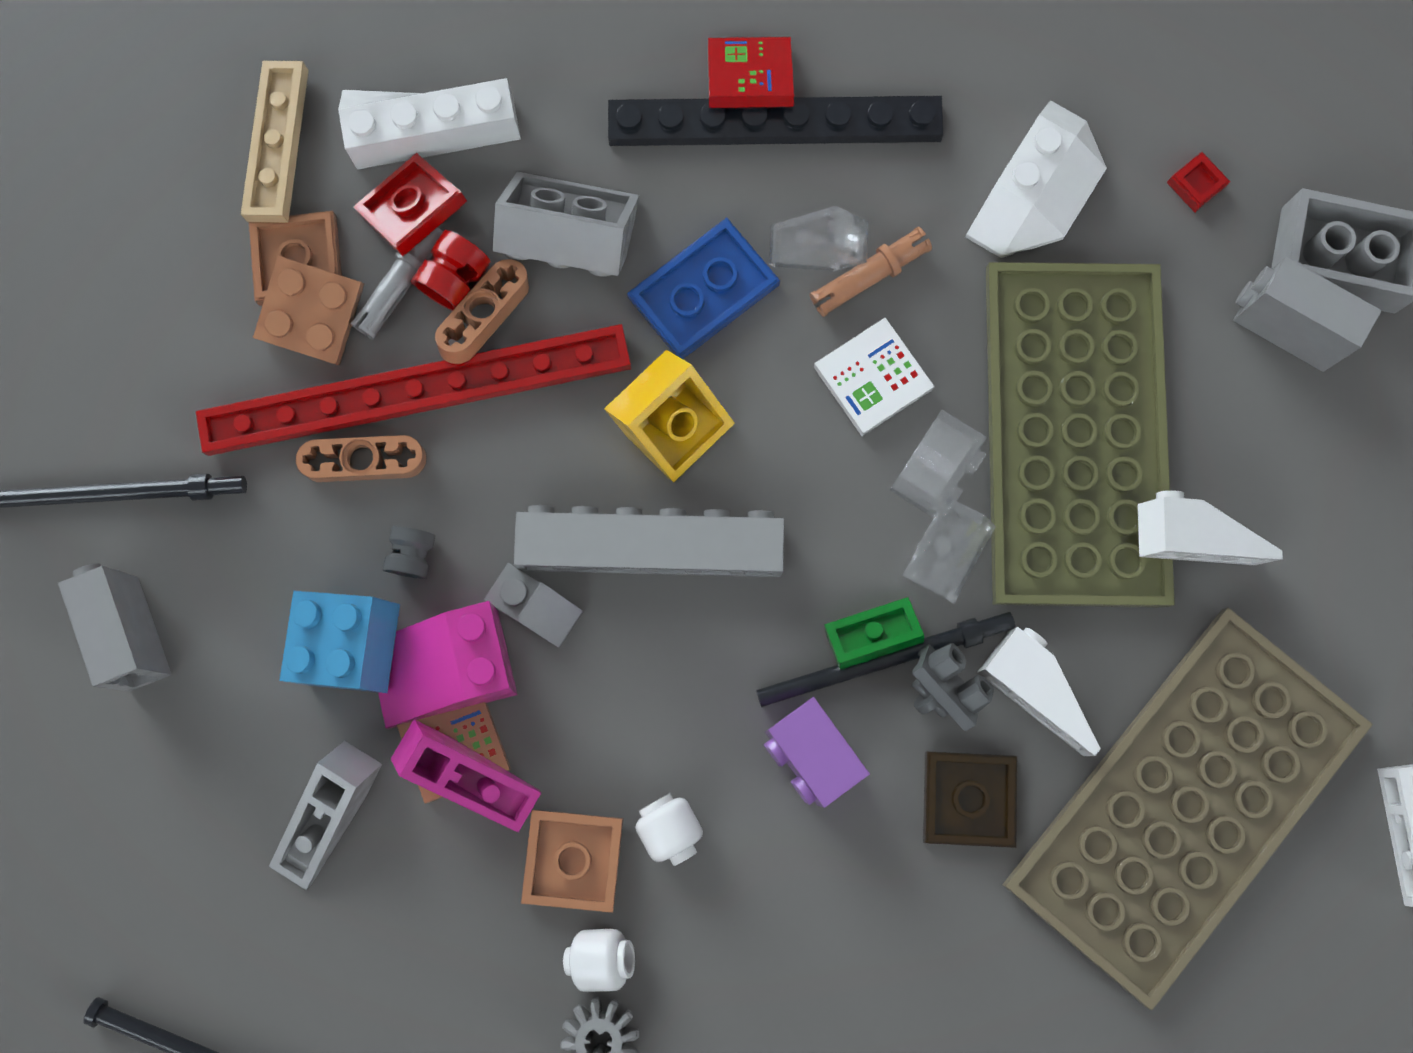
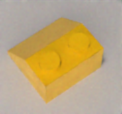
[604,350,735,483]

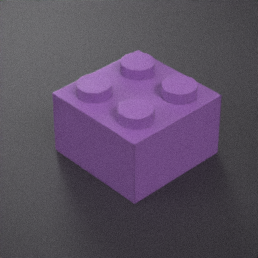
[763,697,870,808]

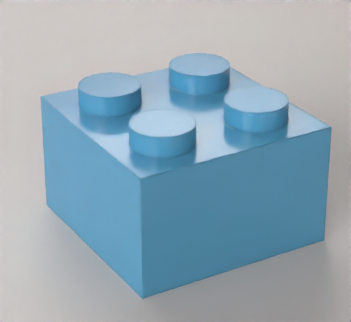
[279,591,400,693]

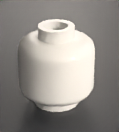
[635,793,703,866]
[563,929,635,992]

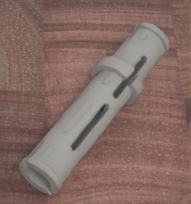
[350,227,443,340]

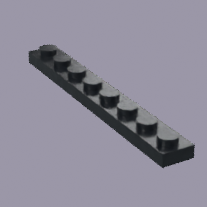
[608,96,943,146]

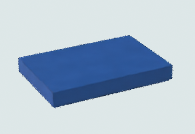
[627,217,780,359]

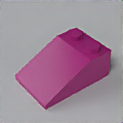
[378,601,517,729]

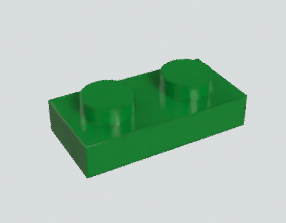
[824,597,924,670]

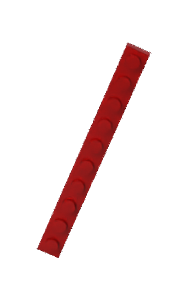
[196,324,631,456]

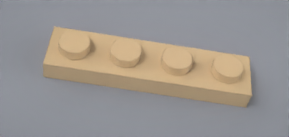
[241,61,309,223]

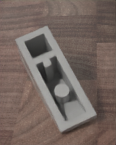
[269,740,382,890]

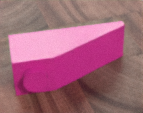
[391,719,541,833]

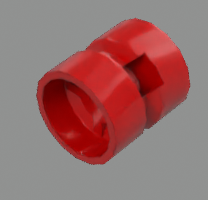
[411,230,491,311]

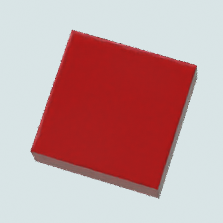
[1167,152,1231,213]

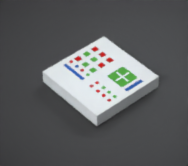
[814,318,935,436]

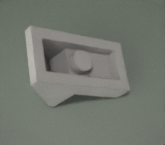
[484,563,583,648]

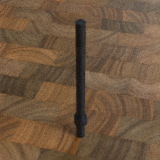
[0,474,247,508]
[756,612,1015,707]

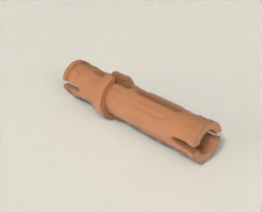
[810,227,932,317]

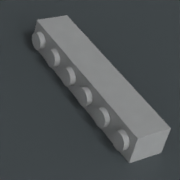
[514,505,784,577]

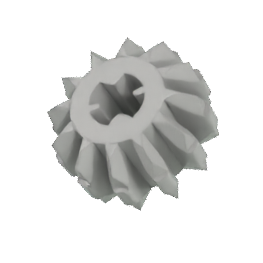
[560,997,640,1053]

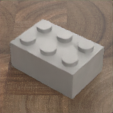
[1271,188,1413,314]

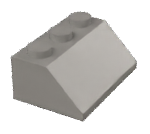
[492,172,640,276]

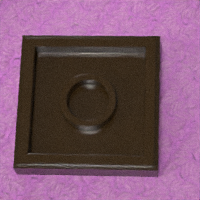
[923,751,1017,848]

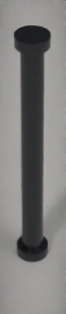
[83,997,219,1053]

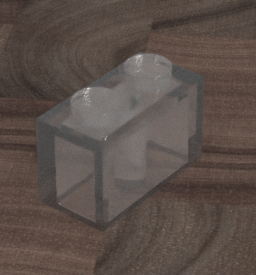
[890,410,987,518]
[903,496,996,604]

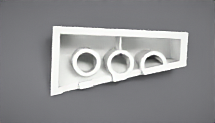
[338,78,521,170]

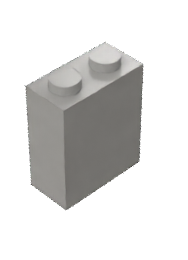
[1233,257,1382,372]
[58,563,172,691]

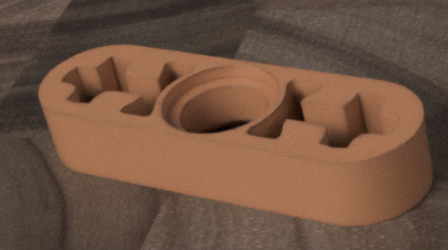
[435,259,529,364]
[296,435,426,482]

